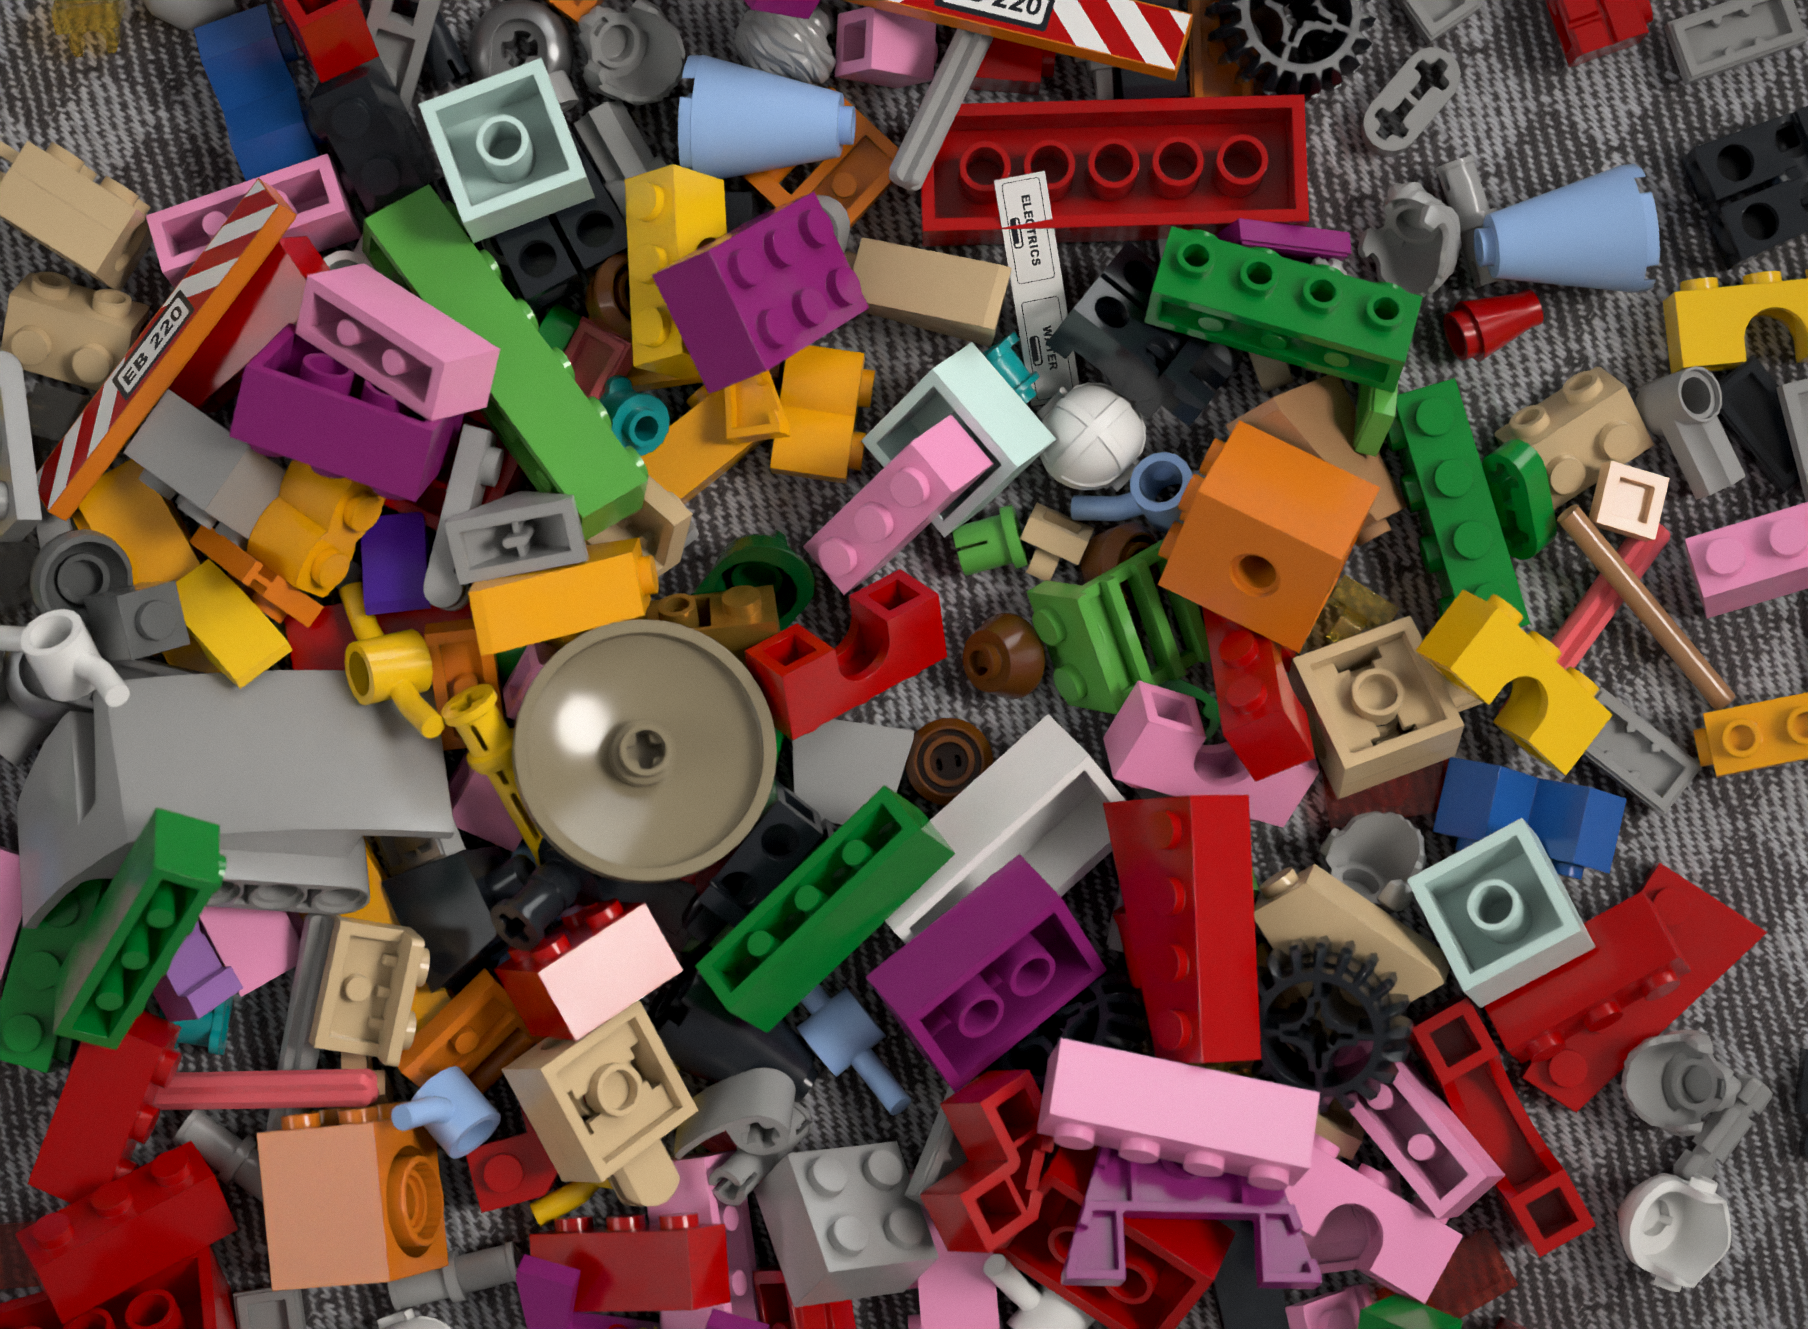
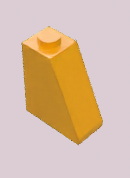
[468,537,659,656]

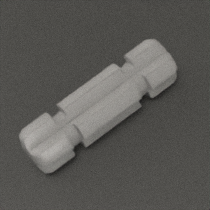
[1673,1073,1773,1181]

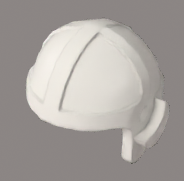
[1037,382,1146,492]
[1617,1173,1731,1292]

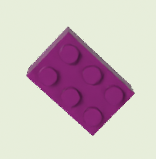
[652,192,869,394]
[229,323,464,502]
[866,854,1107,1093]

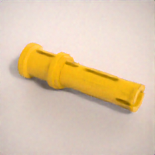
[441,684,543,866]

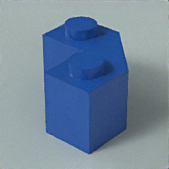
[194,3,329,181]
[1433,757,1627,880]

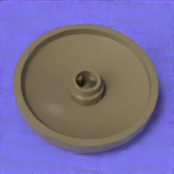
[512,619,777,884]

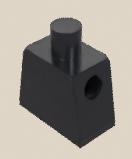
[381,846,536,993]

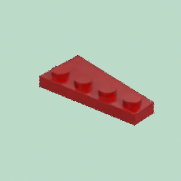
[1519,862,1768,1113]

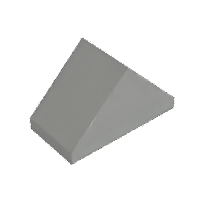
[444,491,589,585]

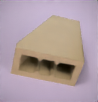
[845,237,1012,347]
[1254,864,1450,1037]

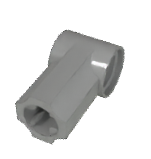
[573,100,667,226]
[1636,366,1746,500]

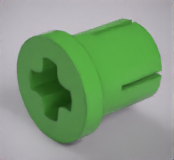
[952,504,1029,576]

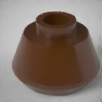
[585,252,632,339]
[1081,522,1161,610]
[962,613,1045,700]
[905,718,993,805]

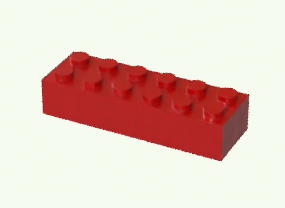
[919,95,1309,246]

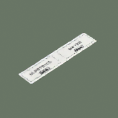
[994,171,1079,406]

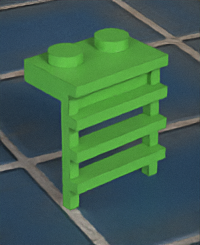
[1026,538,1211,715]

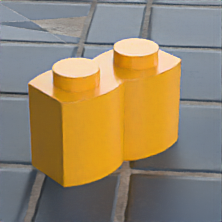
[770,345,876,484]
[246,459,386,598]

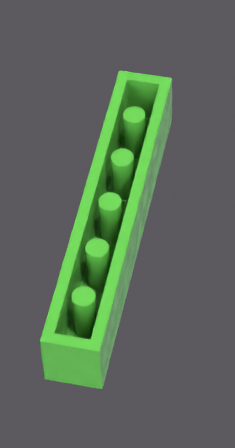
[362,184,649,541]

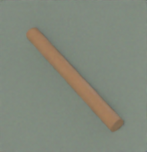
[1557,504,1735,711]

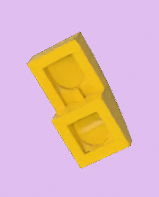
[176,559,292,689]

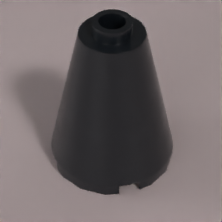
[646,943,818,1103]

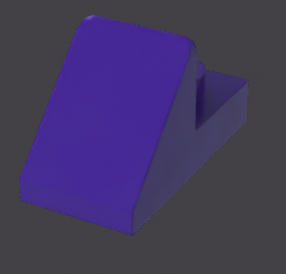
[361,512,437,615]

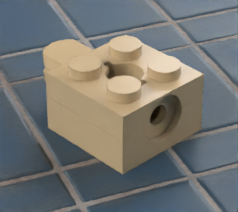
[0,140,153,291]
[1288,615,1484,799]
[502,1000,699,1206]

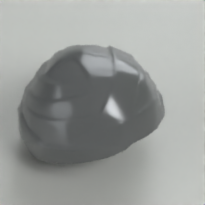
[29,529,133,633]

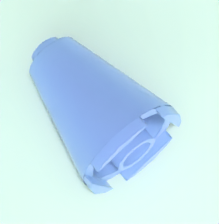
[678,55,856,179]
[1473,164,1660,293]

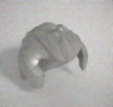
[578,0,685,106]
[734,2,837,85]
[1358,182,1462,297]
[1320,811,1427,914]
[1621,1029,1741,1136]

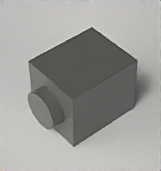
[84,580,190,661]

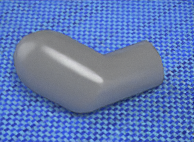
[143,0,239,30]

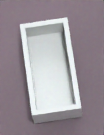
[885,714,1126,944]

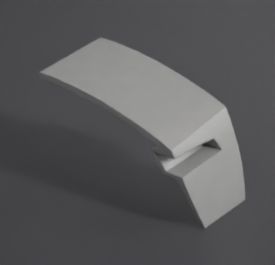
[17,670,455,929]

